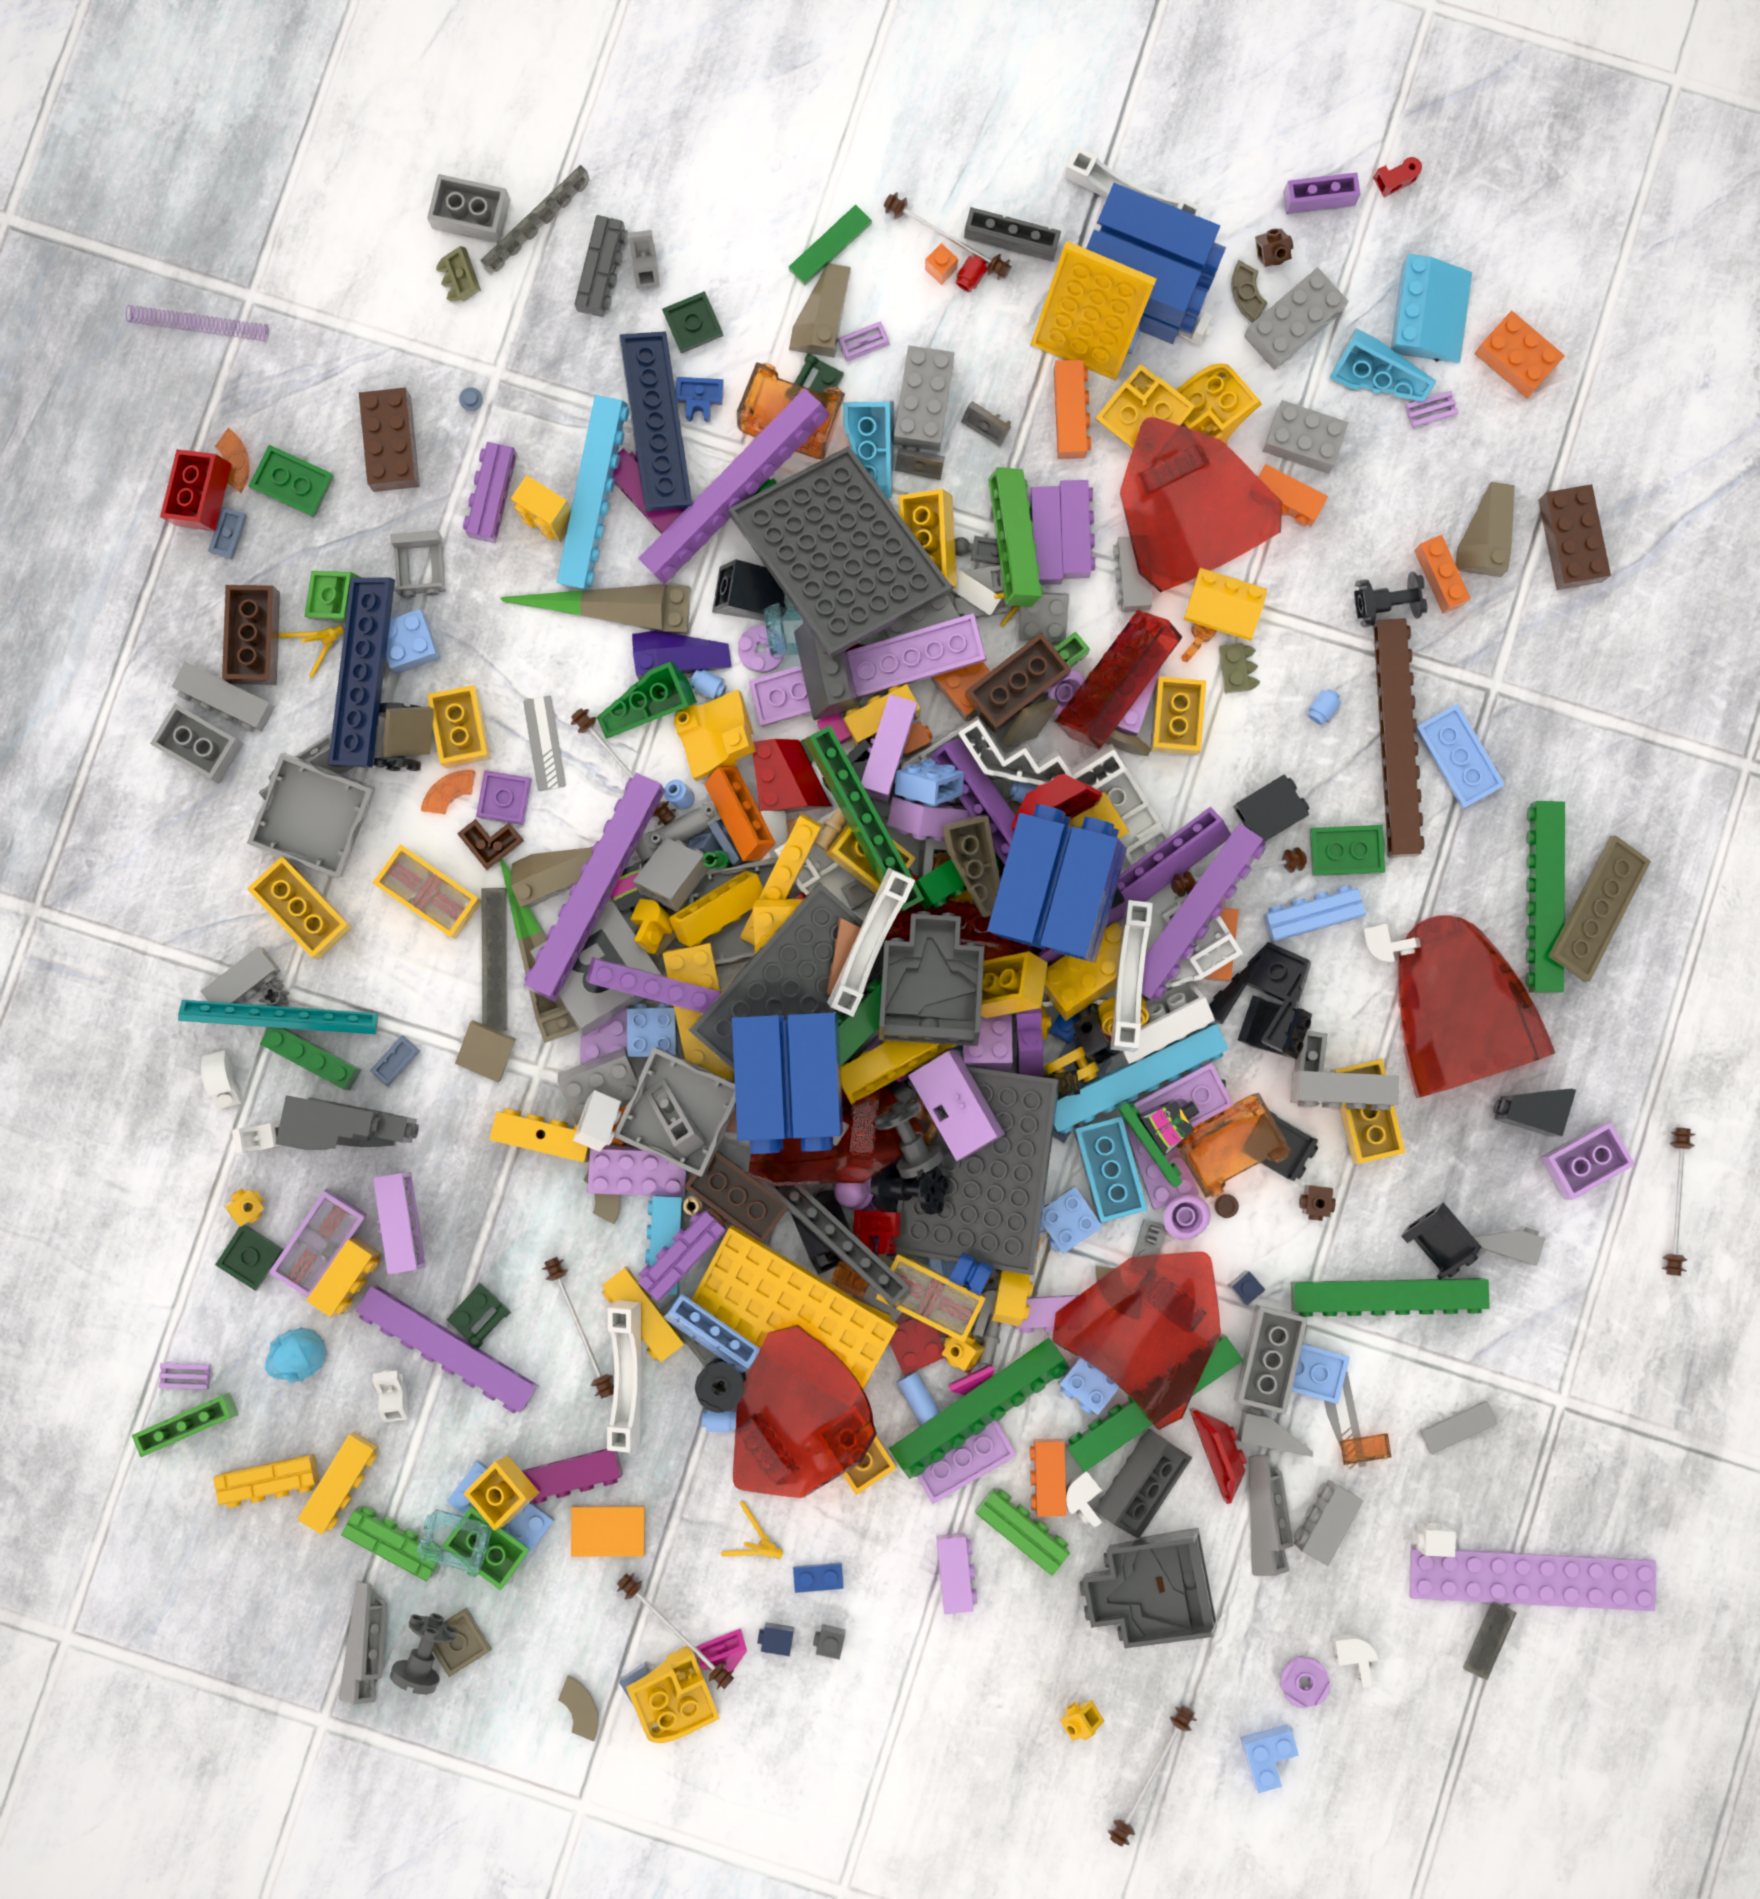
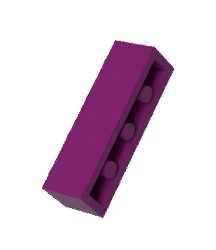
[613,448,686,534]
[522,1448,623,1504]

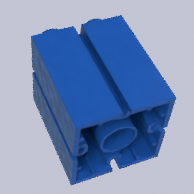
[1086,183,1226,344]
[987,804,1127,963]
[732,1013,844,1154]

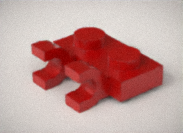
[853,1210,901,1254]

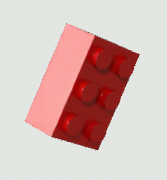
[160,449,232,531]

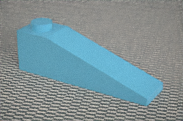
[1330,328,1436,402]
[843,401,894,498]

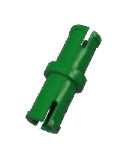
[702,850,734,869]

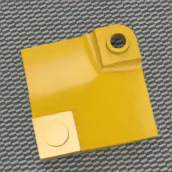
[1095,363,1196,460]
[1176,363,1262,458]
[674,689,756,781]
[626,1646,720,1743]

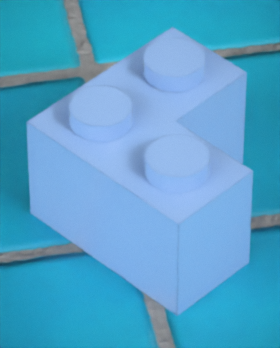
[1240,1724,1299,1793]

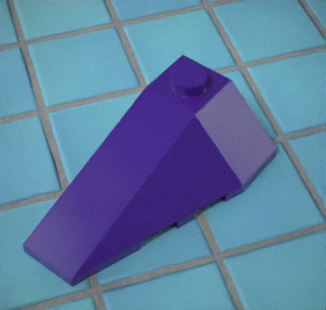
[632,631,732,680]

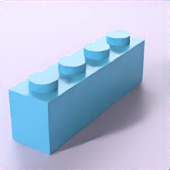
[645,1196,684,1295]

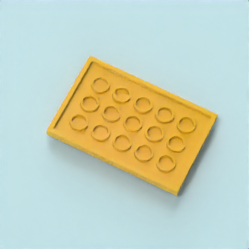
[1030,241,1157,381]

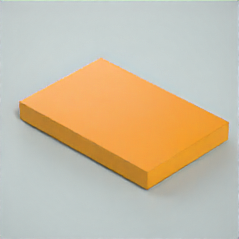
[571,1506,645,1557]

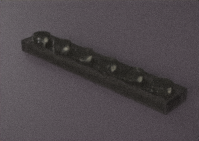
[480,165,590,275]
[481,888,508,1031]

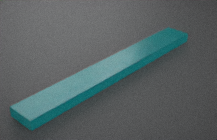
[178,1000,378,1035]

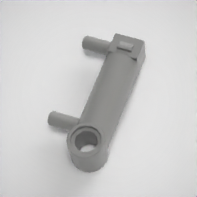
[635,801,722,864]

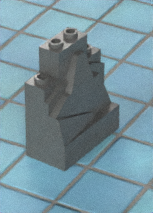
[879,911,984,1046]
[276,1095,419,1150]
[1080,1528,1217,1648]

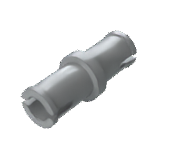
[978,1314,1002,1365]

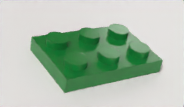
[248,445,334,518]
[1310,825,1385,876]

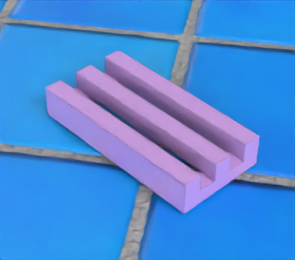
[838,321,890,362]
[1405,391,1459,428]
[158,1363,211,1390]

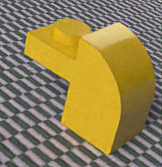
[630,899,673,954]

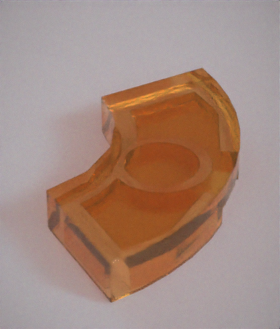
[215,428,250,493]
[420,770,475,815]

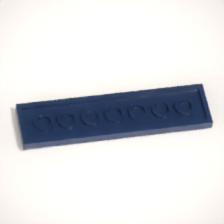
[619,331,692,512]
[328,577,395,768]

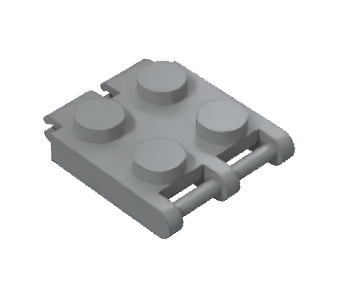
[952,565,1011,618]

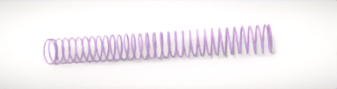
[126,305,269,342]

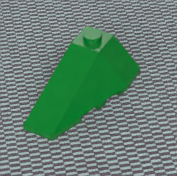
[597,661,697,739]

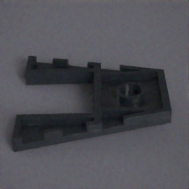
[1209,942,1311,1052]

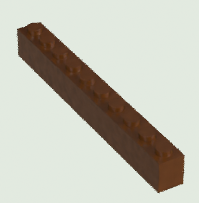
[1373,618,1425,858]

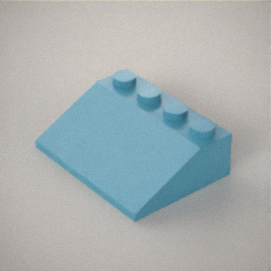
[1391,254,1472,363]

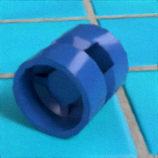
[949,1252,994,1296]

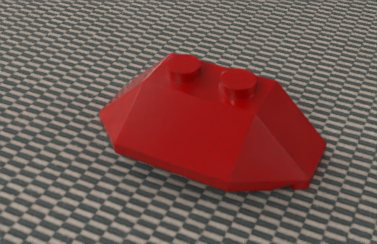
[1011,774,1102,831]
[1189,1407,1247,1504]

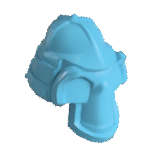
[265,1327,327,1384]

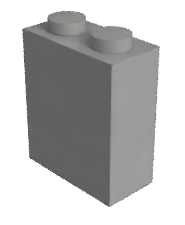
[633,837,710,912]

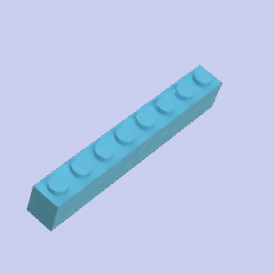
[556,395,629,590]
[1053,1023,1229,1134]

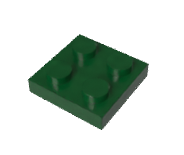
[662,291,723,354]
[215,1224,284,1291]

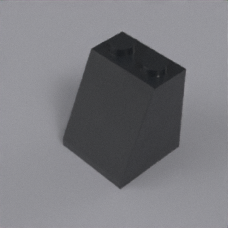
[712,559,786,622]
[1493,1088,1576,1137]
[790,1189,853,1275]

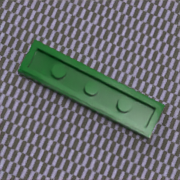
[788,204,872,286]

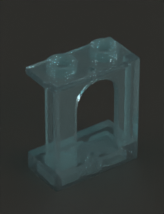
[763,603,805,656]
[417,1509,492,1577]

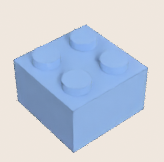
[386,609,441,674]

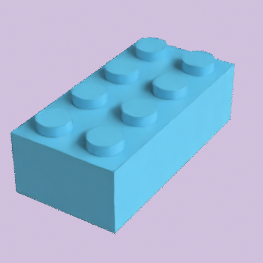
[1073,1116,1148,1223]

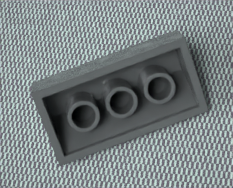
[794,622,859,721]
[1095,1428,1192,1539]

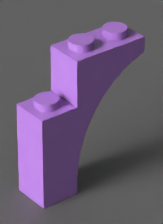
[1015,1008,1044,1077]

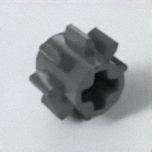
[259,982,290,1006]

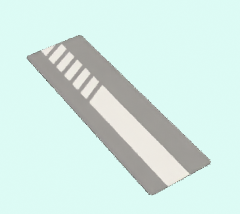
[523,696,566,791]
[1324,1371,1366,1469]

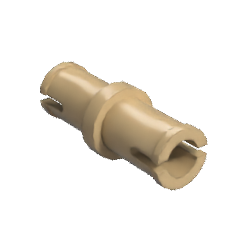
[814,806,846,851]
[683,1196,703,1216]

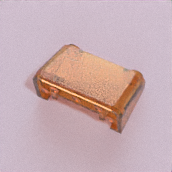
[736,362,845,459]
[1177,1093,1292,1198]

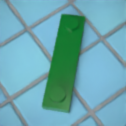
[1116,1101,1183,1188]

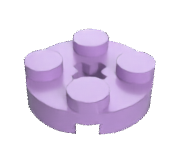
[738,624,785,673]
[1280,1656,1330,1708]

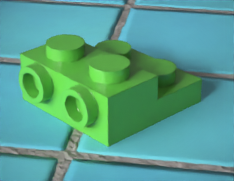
[304,571,362,623]

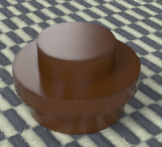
[1214,1194,1239,1218]

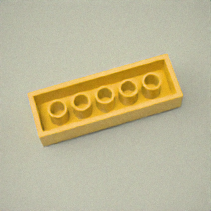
[662,941,735,1082]

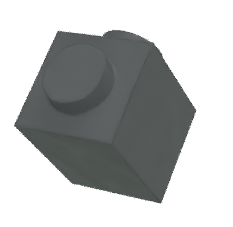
[812,1624,846,1660]

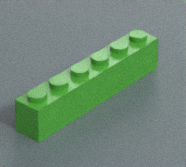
[988,467,1043,607]

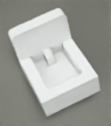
[1179,311,1213,345]

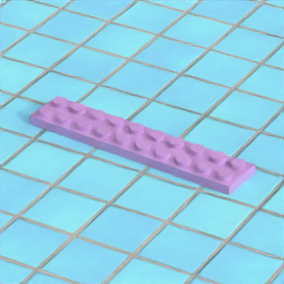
[749,613,987,727]
[1409,1547,1656,1611]

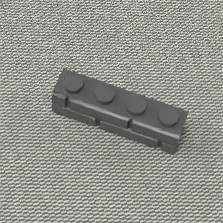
[964,207,1061,262]
[574,215,628,317]

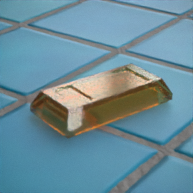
[1340,1433,1392,1465]

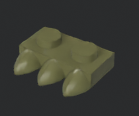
[436,246,481,301]
[1219,643,1260,694]

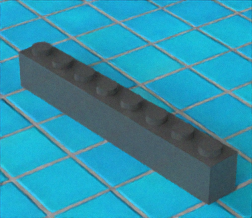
[751,1155,912,1309]

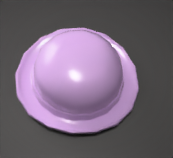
[1047,670,1087,718]
[834,1167,874,1210]
[1163,1195,1211,1240]

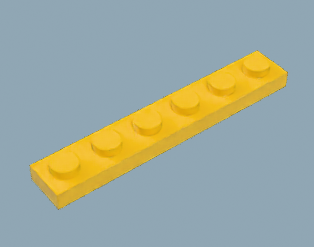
[740,814,823,945]

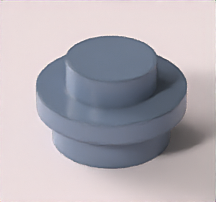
[459,387,483,411]

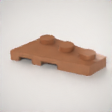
[827,917,861,995]

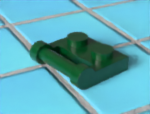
[785,353,844,409]
[447,1283,511,1349]

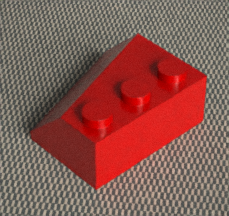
[753,739,832,813]

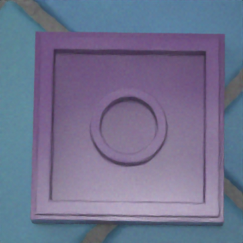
[476,770,532,825]

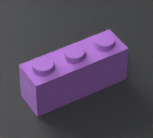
[1283,172,1361,214]

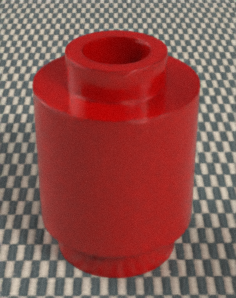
[955,255,988,292]

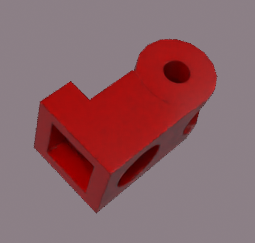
[1373,157,1422,197]

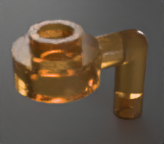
[1181,623,1217,662]
[906,1097,938,1145]

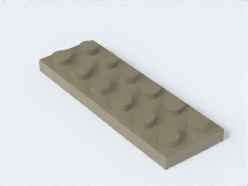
[1548,835,1651,982]

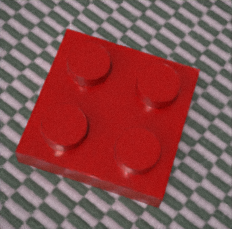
[889,1318,945,1376]

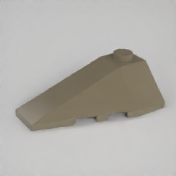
[789,263,851,358]
[1455,482,1515,577]
[942,815,1000,917]
[511,847,593,908]

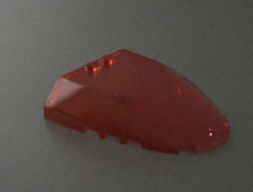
[1397,915,1555,1098]

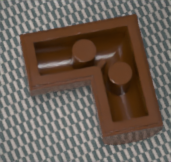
[457,819,524,871]

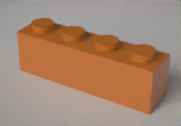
[1054,360,1091,459]
[704,766,776,861]

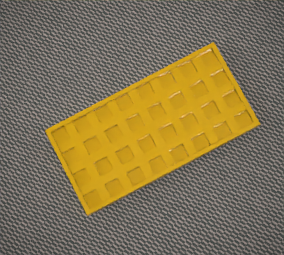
[692,1225,899,1408]

